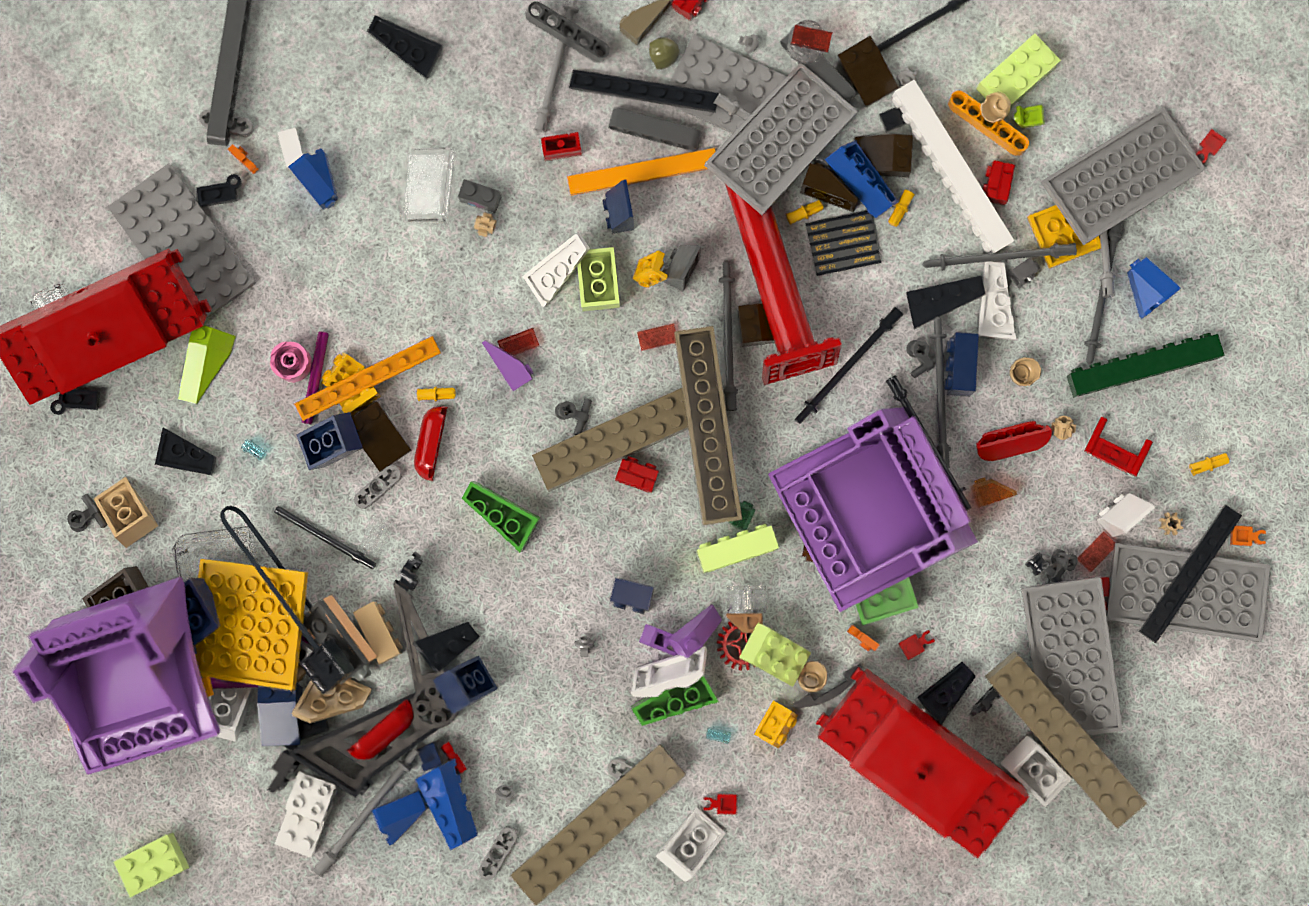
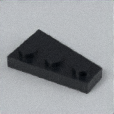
[412,622,480,673]
[917,662,976,725]

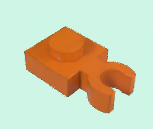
[228,144,259,174]
[1230,526,1266,547]
[847,625,879,652]

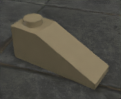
[619,0,672,45]

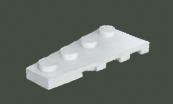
[523,233,590,308]
[977,261,1016,341]

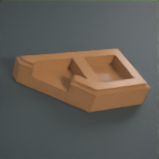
[726,613,763,633]

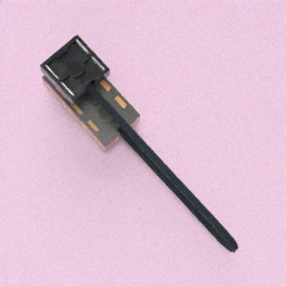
[220,506,377,695]

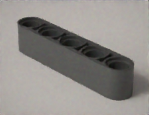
[525,1,610,63]
[780,28,856,102]
[608,108,702,151]

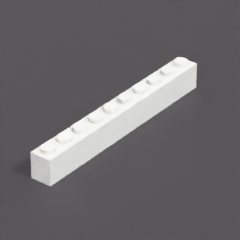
[892,80,1014,254]

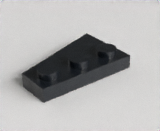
[155,427,216,476]

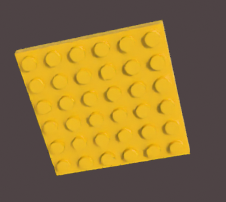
[195,559,308,690]

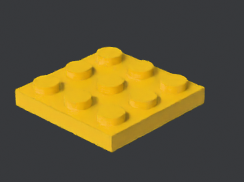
[1027,205,1101,269]

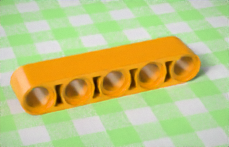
[948,91,1029,156]

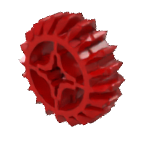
[716,621,755,671]

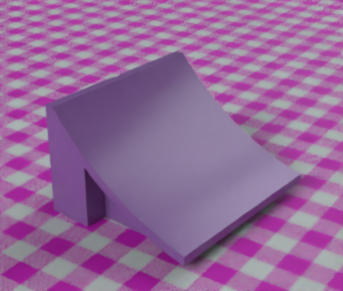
[768,407,978,612]
[12,577,221,775]

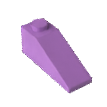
[482,340,534,391]
[668,604,722,658]
[639,624,704,656]

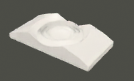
[631,646,707,697]

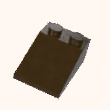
[838,35,899,108]
[854,134,913,178]
[800,163,858,212]
[738,304,775,347]
[352,401,412,472]
[82,566,149,608]

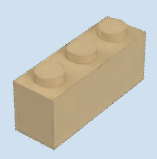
[353,601,403,664]

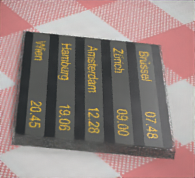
[804,210,883,278]

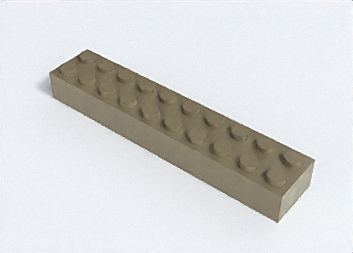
[674,326,742,525]
[532,388,688,492]
[985,651,1148,829]
[510,744,686,906]

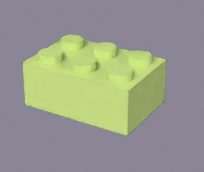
[577,247,620,312]
[740,623,811,687]
[114,833,190,898]

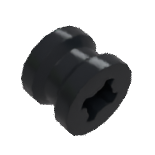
[1025,552,1050,576]

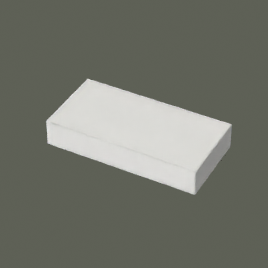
[277,127,303,169]

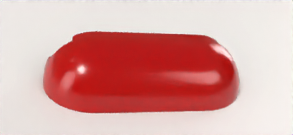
[414,406,448,481]
[976,421,1052,461]
[347,699,414,760]

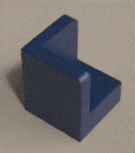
[418,742,444,772]

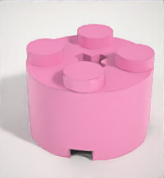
[270,341,312,383]

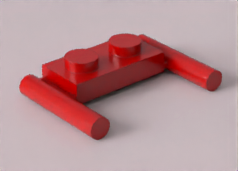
[1084,417,1153,477]

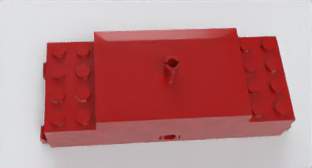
[0,248,212,405]
[816,667,1029,859]

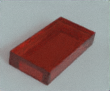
[791,25,832,53]
[637,323,676,351]
[497,328,540,356]
[1077,531,1115,572]

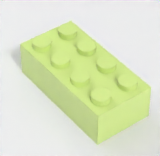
[976,34,1061,107]
[697,524,779,574]

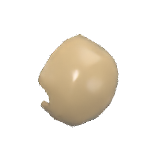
[980,92,1011,123]
[1009,357,1041,386]
[798,661,827,692]

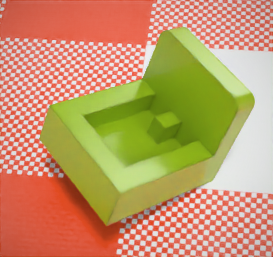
[1014,105,1045,128]

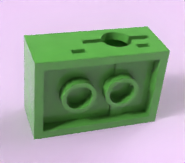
[855,577,919,625]

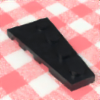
[367,15,443,80]
[906,275,985,329]

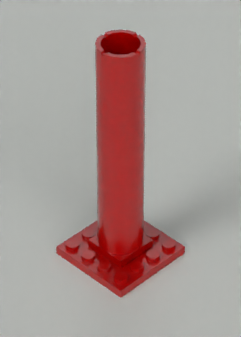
[725,184,842,386]

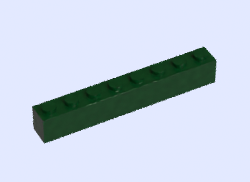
[1067,332,1225,398]

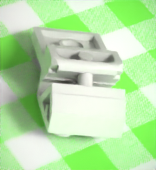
[275,770,337,858]

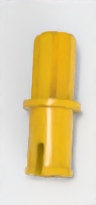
[888,189,915,227]
[786,200,823,225]
[417,386,456,402]
[1189,453,1229,476]

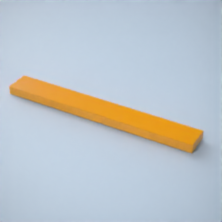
[567,148,716,196]
[294,336,441,421]

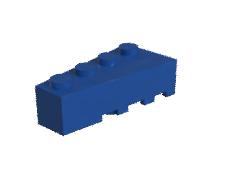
[825,141,899,218]
[415,759,478,850]

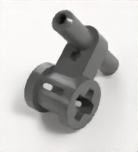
[906,340,944,378]
[555,398,592,435]
[67,494,108,532]
[1042,549,1078,583]

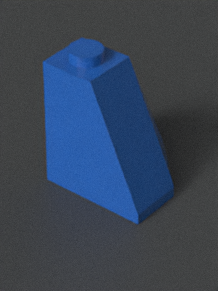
[288,148,338,210]
[1127,257,1181,319]
[372,790,429,846]

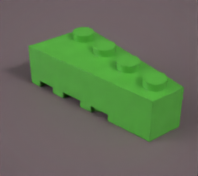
[462,481,541,553]
[631,676,719,726]

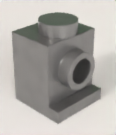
[1008,258,1040,289]

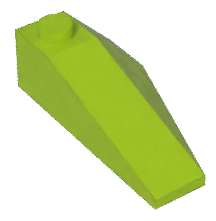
[178,325,236,404]

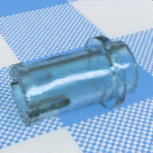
[241,439,267,461]
[705,726,731,744]

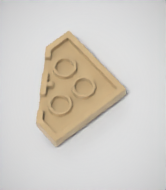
[292,679,372,723]

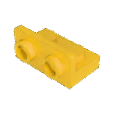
[633,250,668,287]
[321,352,365,387]
[339,386,381,416]
[754,700,798,749]

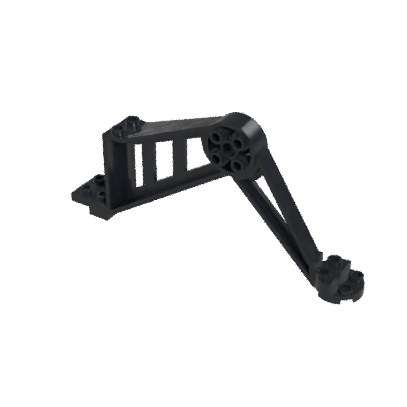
[267,551,458,798]

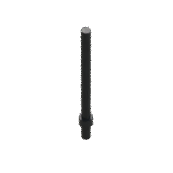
[877,0,969,52]
[274,506,376,570]

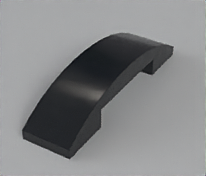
[793,664,862,708]

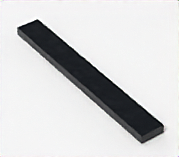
[569,69,719,113]
[1139,505,1242,643]

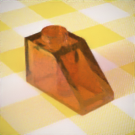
[970,477,1017,508]

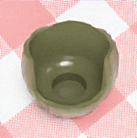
[649,38,679,70]

